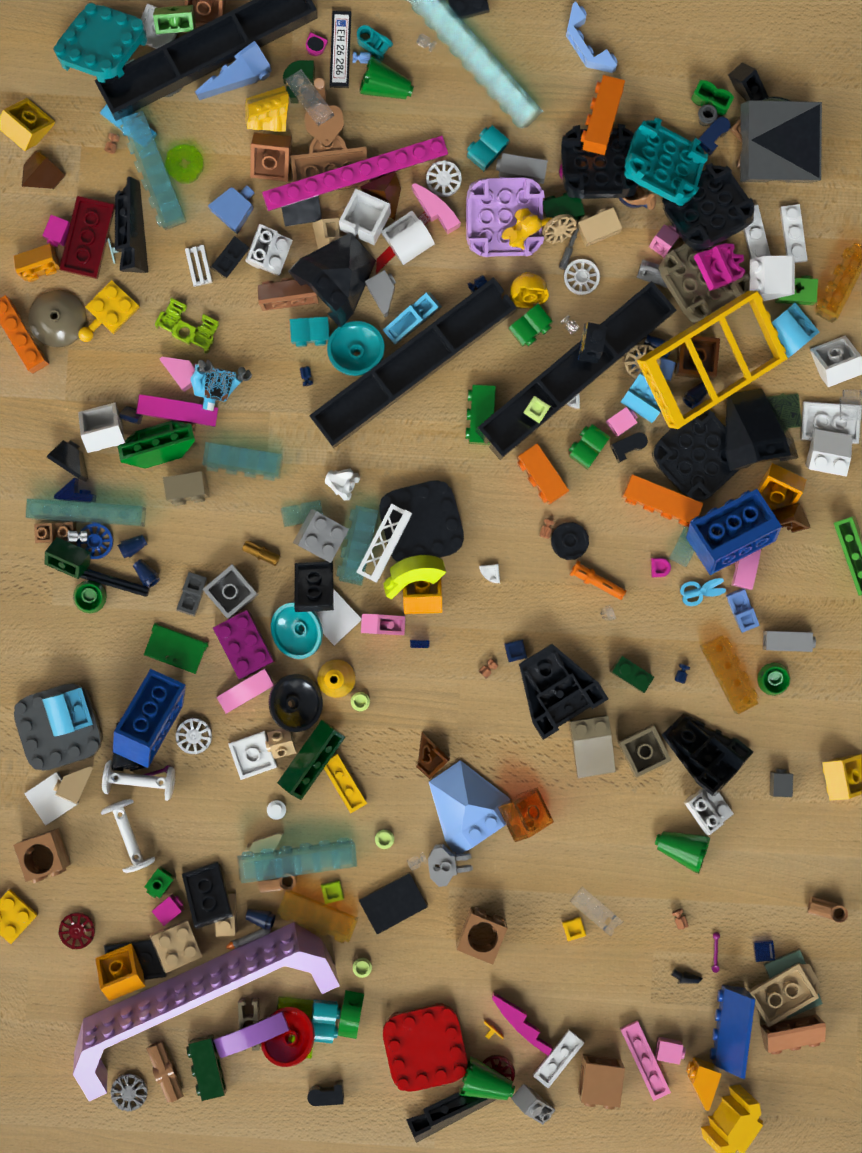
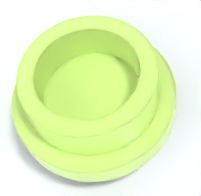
[351,692,370,711]
[375,829,394,849]
[353,958,372,978]

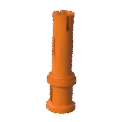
[569,560,627,600]

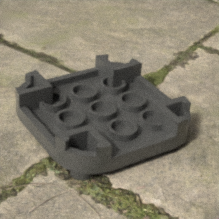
[14,683,103,771]

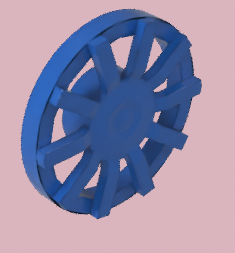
[77,523,114,559]

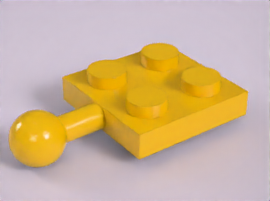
[78,280,140,342]
[0,889,38,944]

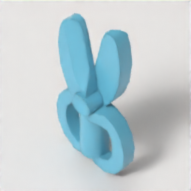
[680,578,726,606]

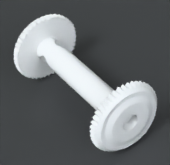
[102,760,175,801]
[101,799,155,873]

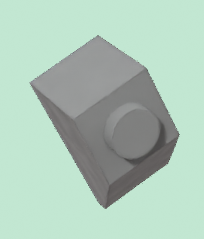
[365,270,396,317]

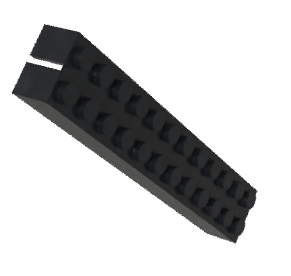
[94,0,318,121]
[309,277,517,449]
[475,281,676,460]

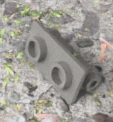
[637,260,668,288]

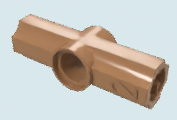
[146,1041,184,1103]

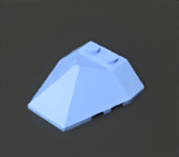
[429,760,519,854]

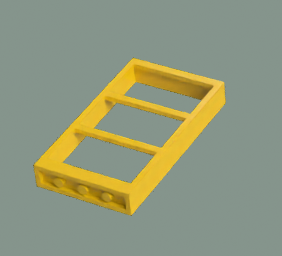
[637,291,788,429]

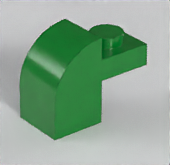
[338,990,365,1039]

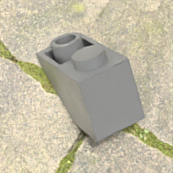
[511,1084,555,1125]

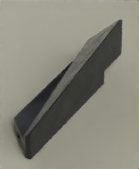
[115,177,148,273]
[406,1092,497,1143]

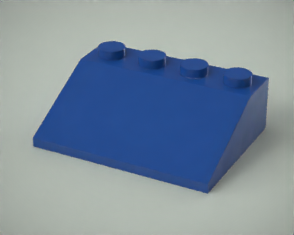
[710,985,755,1079]

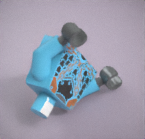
[190,360,252,411]

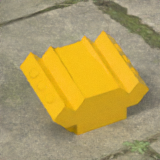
[245,86,289,132]
[701,1084,763,1153]

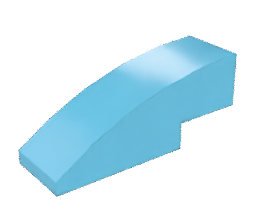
[383,292,442,345]

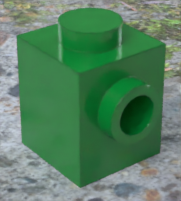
[144,866,176,899]

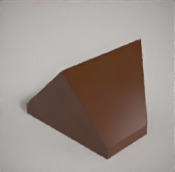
[22,151,66,190]
[360,171,401,220]
[772,503,810,533]
[416,732,450,779]

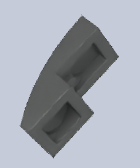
[177,572,207,617]

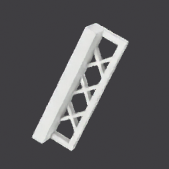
[356,504,412,583]

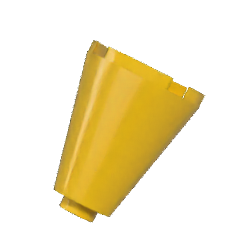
[317,660,356,698]

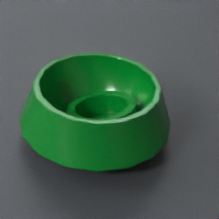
[73,580,107,614]
[757,662,791,696]

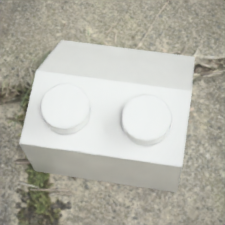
[750,256,795,301]
[810,336,862,387]
[805,428,852,476]

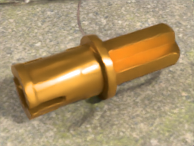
[242,541,281,566]

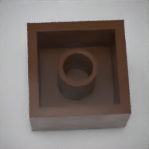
[675,336,720,380]

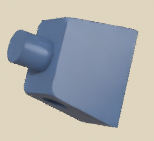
[208,185,255,234]

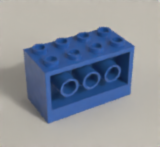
[686,489,782,575]
[113,669,186,768]

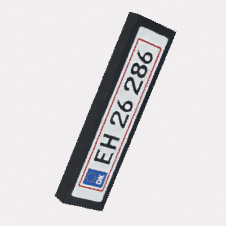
[330,11,352,88]

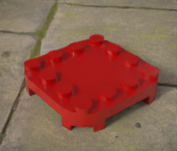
[383,1003,467,1092]

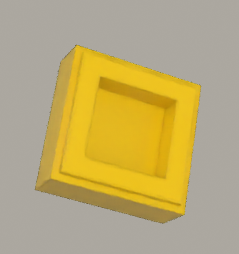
[562,916,586,941]

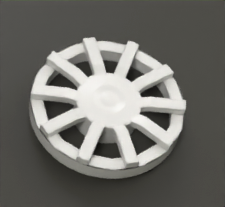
[426,160,462,197]
[564,259,600,295]
[176,718,212,754]

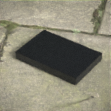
[294,561,334,612]
[182,862,233,929]
[359,872,428,934]
[104,939,167,980]

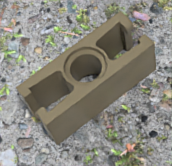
[238,998,261,1051]

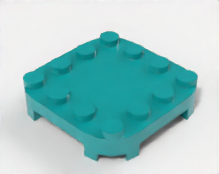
[53,3,148,83]
[624,118,708,206]

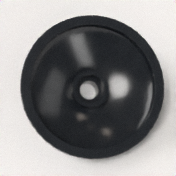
[269,674,323,732]

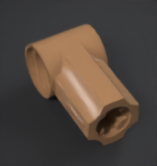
[258,871,297,893]
[807,896,848,923]

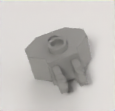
[428,844,473,887]

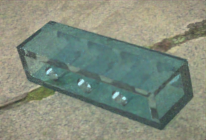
[202,442,283,481]
[336,505,379,586]

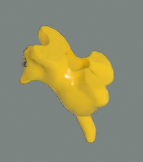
[501,208,552,250]

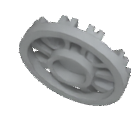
[111,1074,148,1111]

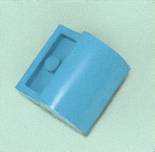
[771,303,820,358]
[620,372,673,423]
[42,687,93,736]

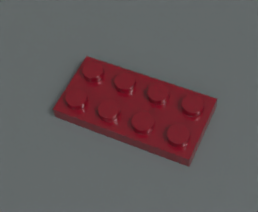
[59,196,115,279]

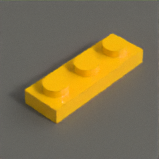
[324,754,367,814]

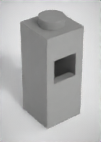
[496,153,548,184]
[763,631,816,652]

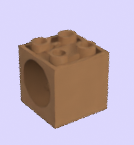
[13,828,71,883]
[456,907,508,965]
[578,1054,625,1110]

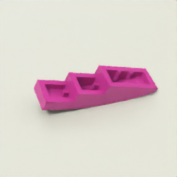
[136,395,218,427]
[491,992,552,1056]

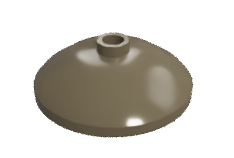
[29,290,86,347]

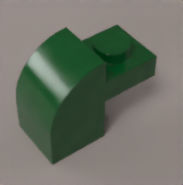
[283,60,315,104]

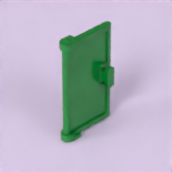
[143,623,209,674]

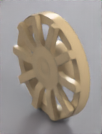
[542,214,577,244]
[624,345,661,379]

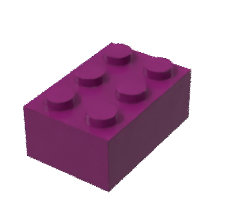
[213,610,275,679]

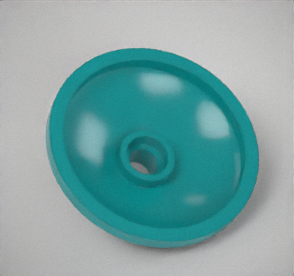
[327,321,385,376]
[271,602,323,659]

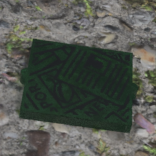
[767,393,802,430]

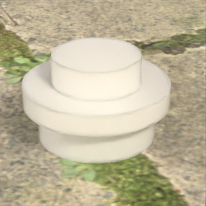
[267,800,286,820]

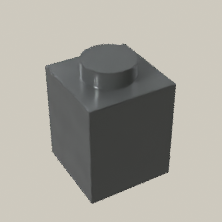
[770,769,793,797]

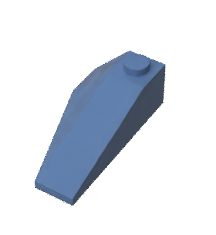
[195,41,272,100]

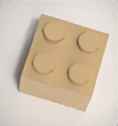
[149,920,202,973]

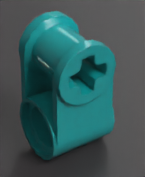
[357,25,393,61]

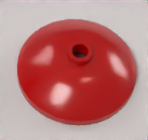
[261,1007,315,1067]

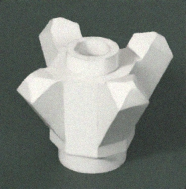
[325,468,360,501]

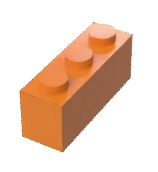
[517,443,569,505]

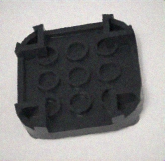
[561,124,639,199]
[662,163,754,252]
[652,410,740,501]
[379,480,464,562]

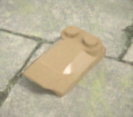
[748,963,820,1027]

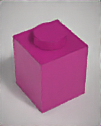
[42,215,70,247]
[152,894,184,926]

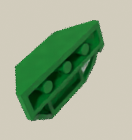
[118,420,195,469]

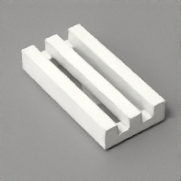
[185,245,213,287]

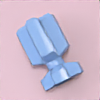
[353,52,371,64]

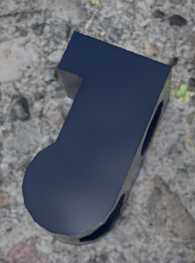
[698,117,731,156]

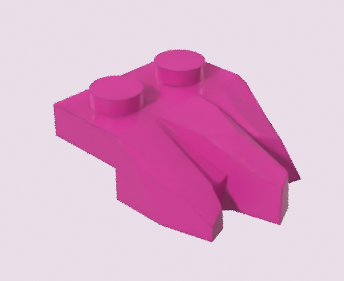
[693,243,745,291]

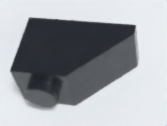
[728,63,769,102]

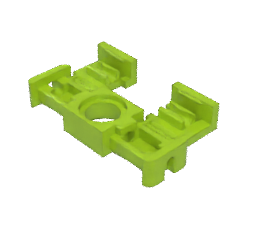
[155,298,219,353]

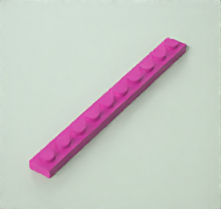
[262,136,448,211]

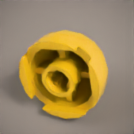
[510,272,549,308]

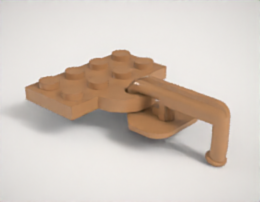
[290,77,370,190]

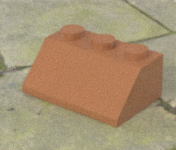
[258,278,319,311]
[760,1014,826,1054]

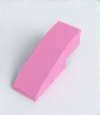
[412,183,461,234]
[731,549,761,590]
[217,669,275,714]

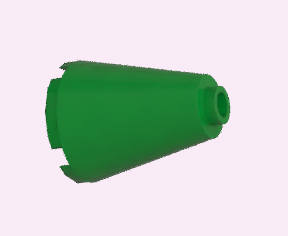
[359,57,414,100]
[655,831,710,874]
[459,1056,515,1100]

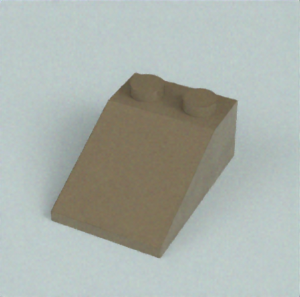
[568,715,616,778]

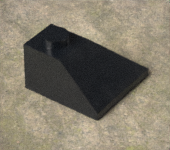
[47,440,88,482]

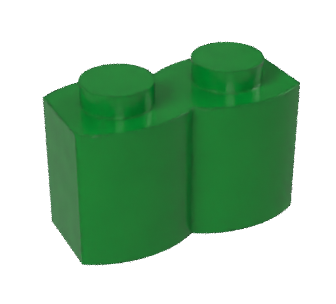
[691,80,734,116]
[508,304,553,347]
[568,424,610,470]

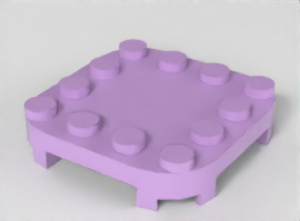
[466,177,545,257]

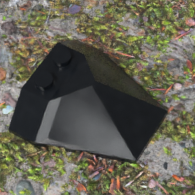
[288,233,376,327]
[519,644,609,740]
[662,713,753,796]

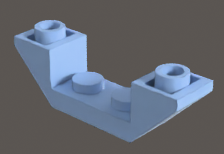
[566,2,617,73]

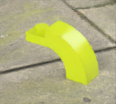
[383,555,446,599]

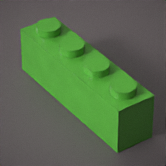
[834,516,862,596]

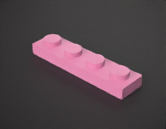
[620,1020,671,1101]

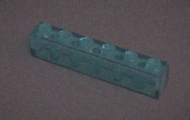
[120,111,187,230]
[26,499,146,527]
[237,838,357,883]

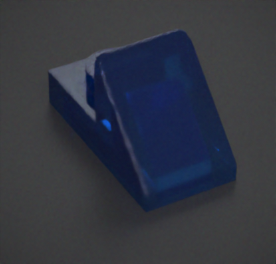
[54,478,96,503]

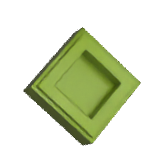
[321,880,344,904]

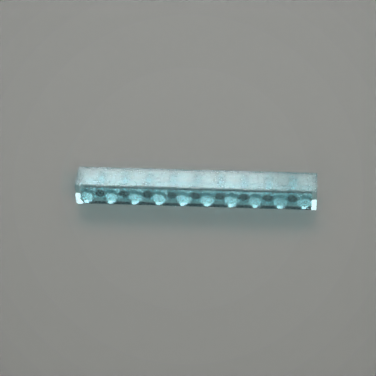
[405,0,543,128]

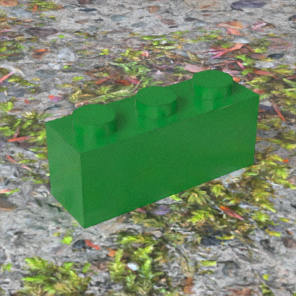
[465,385,496,445]

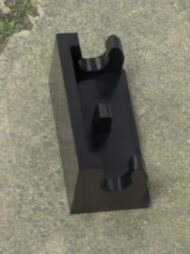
[211,236,250,279]

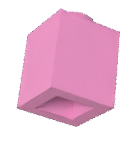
[606,407,637,438]
[654,1037,685,1065]

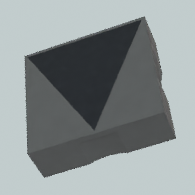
[740,101,822,183]

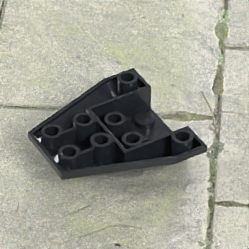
[725,388,799,471]

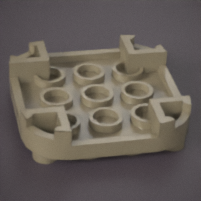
[658,239,750,323]

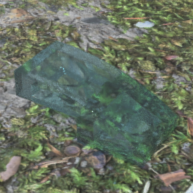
[281,500,323,527]
[669,526,694,567]

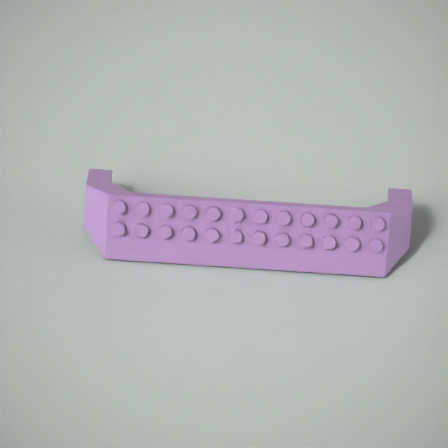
[73,922,340,1101]

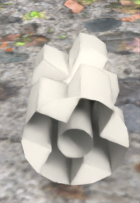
[68,531,88,542]

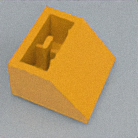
[14,243,60,282]

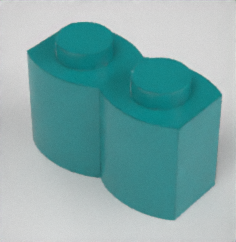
[467,125,509,171]
[290,317,330,347]
[311,999,341,1043]

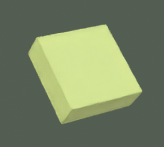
[523,396,551,423]

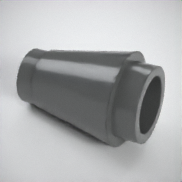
[698,105,717,126]

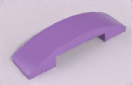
[213,1011,290,1058]

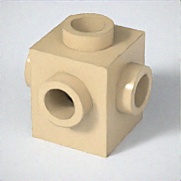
[265,729,296,759]

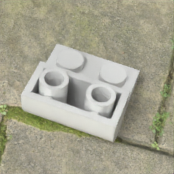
[381,211,435,265]
[245,224,293,276]
[684,788,734,835]

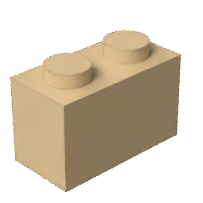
[577,207,622,247]

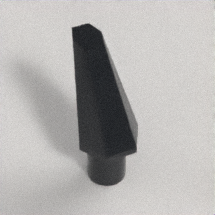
[671,969,703,984]

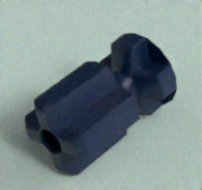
[467,275,488,293]
[300,366,313,386]
[675,664,690,684]

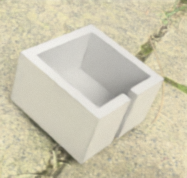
[339,189,391,245]
[78,402,125,453]

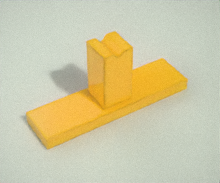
[484,1020,504,1040]

